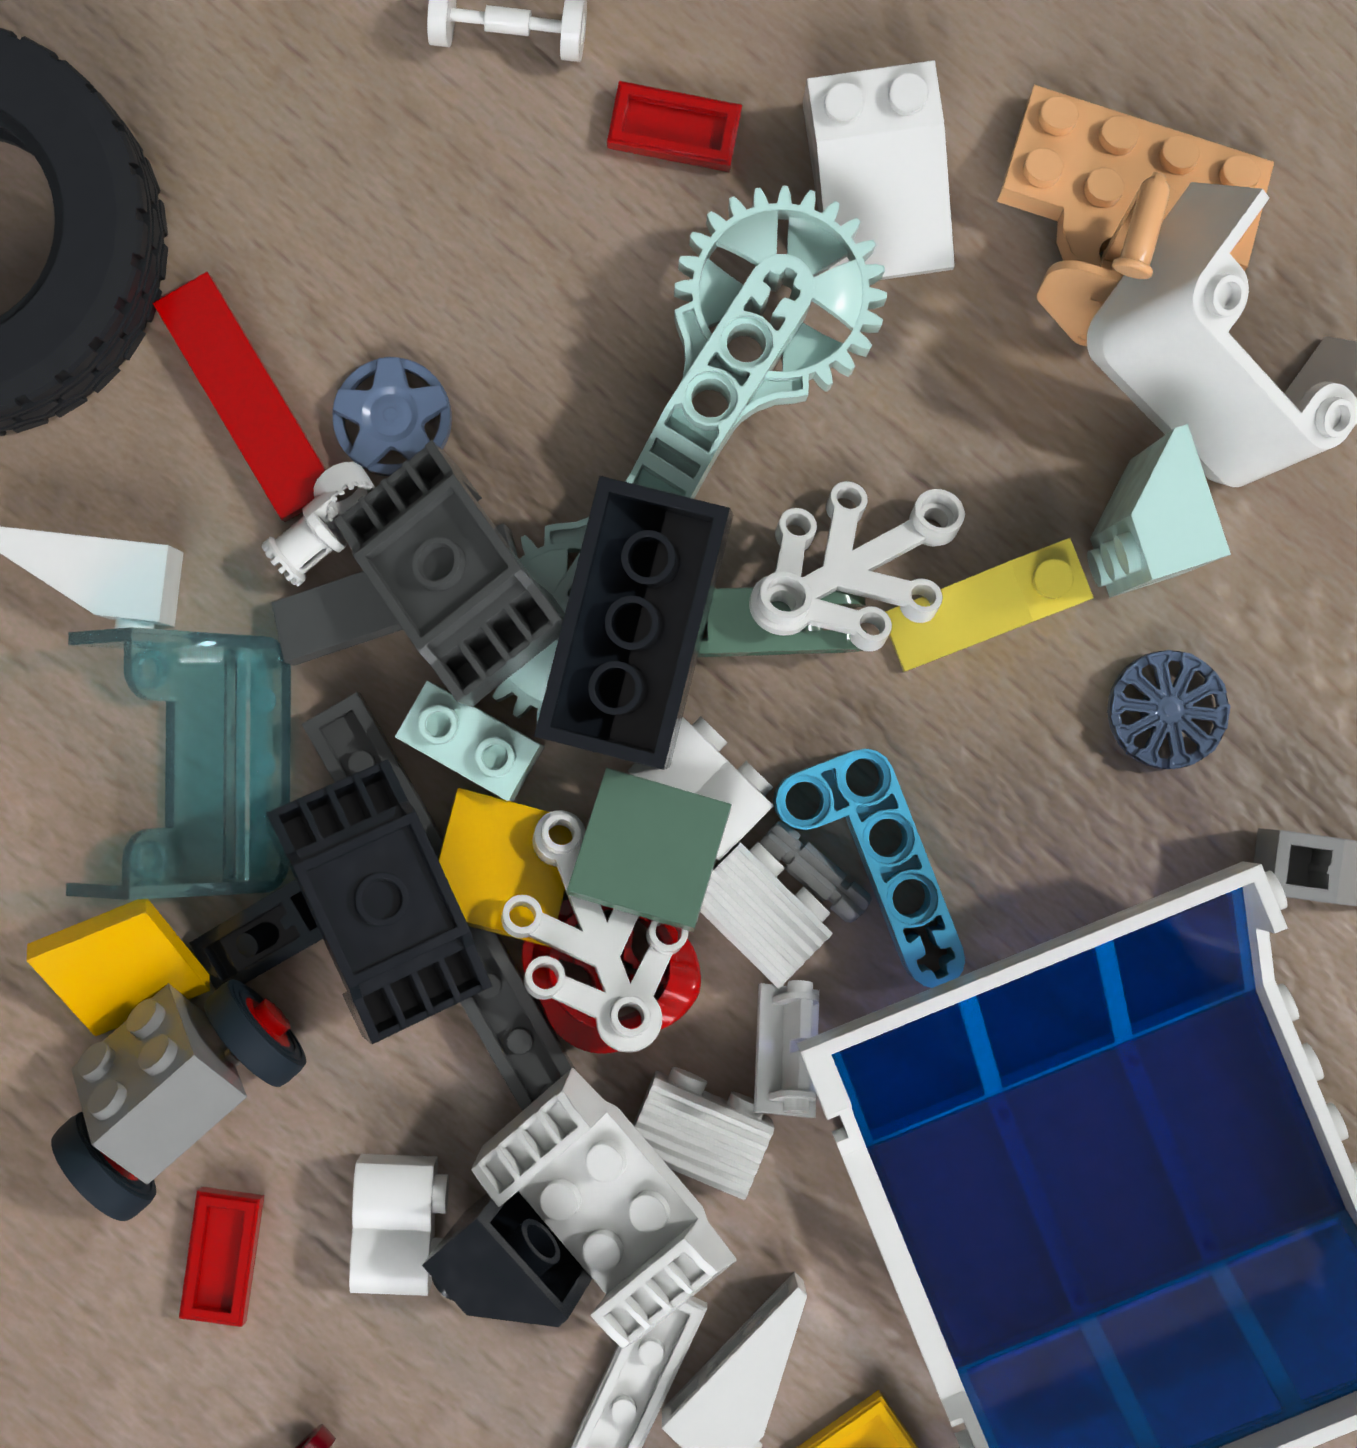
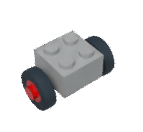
[51,979,307,1221]

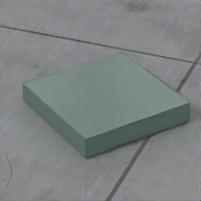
[567,767,732,932]

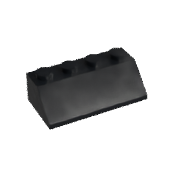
[534,476,734,770]

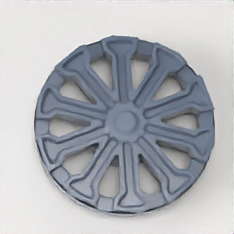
[1107,650,1230,769]

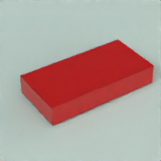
[607,81,742,172]
[179,1187,264,1327]

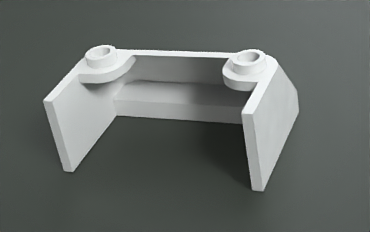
[1087,182,1357,487]

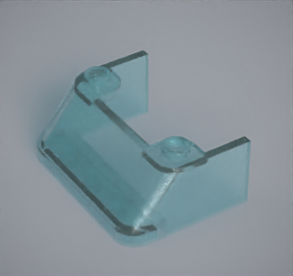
[66,627,291,900]

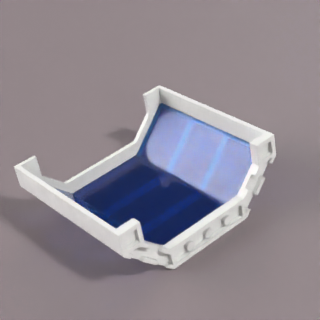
[796,861,1357,1448]

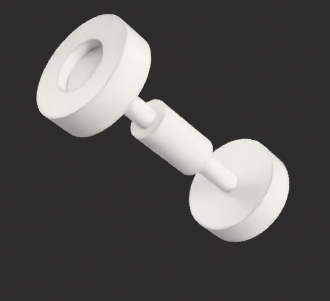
[427,0,587,62]

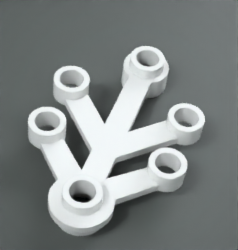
[749,481,965,651]
[501,810,688,1053]

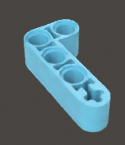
[773,749,965,988]

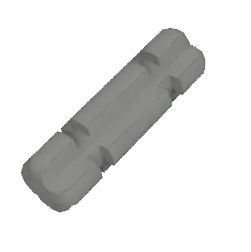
[760,821,872,923]

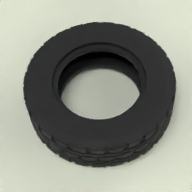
[0,28,168,436]

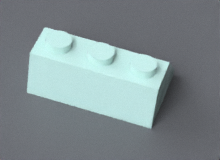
[1087,424,1231,598]

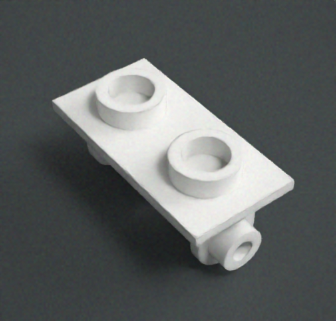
[754,980,819,1118]

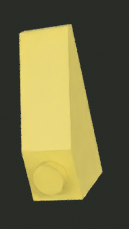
[886,538,1094,672]

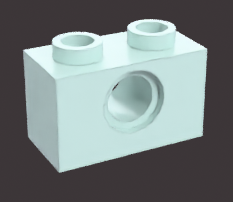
[395,681,545,801]

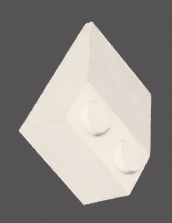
[803,60,955,280]

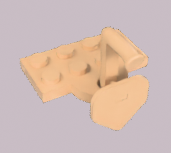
[997,84,1274,346]

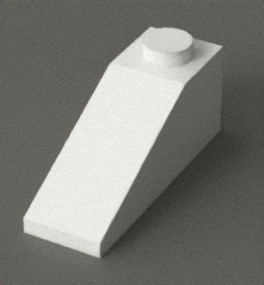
[0,526,183,636]
[662,1272,807,1448]

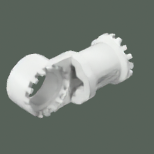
[262,462,376,587]

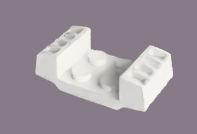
[471,1068,737,1349]

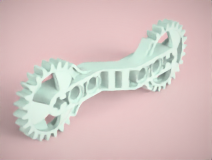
[492,186,887,722]

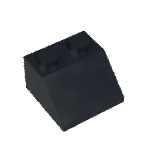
[422,1191,592,1327]

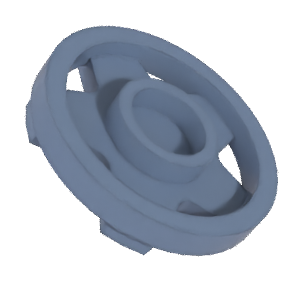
[333,357,452,477]

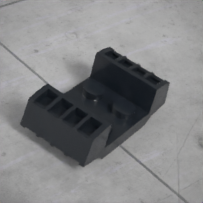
[266,759,493,1045]

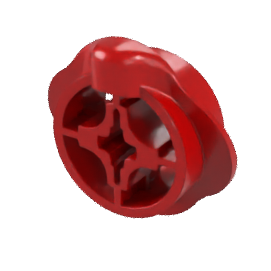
[522,899,701,1054]

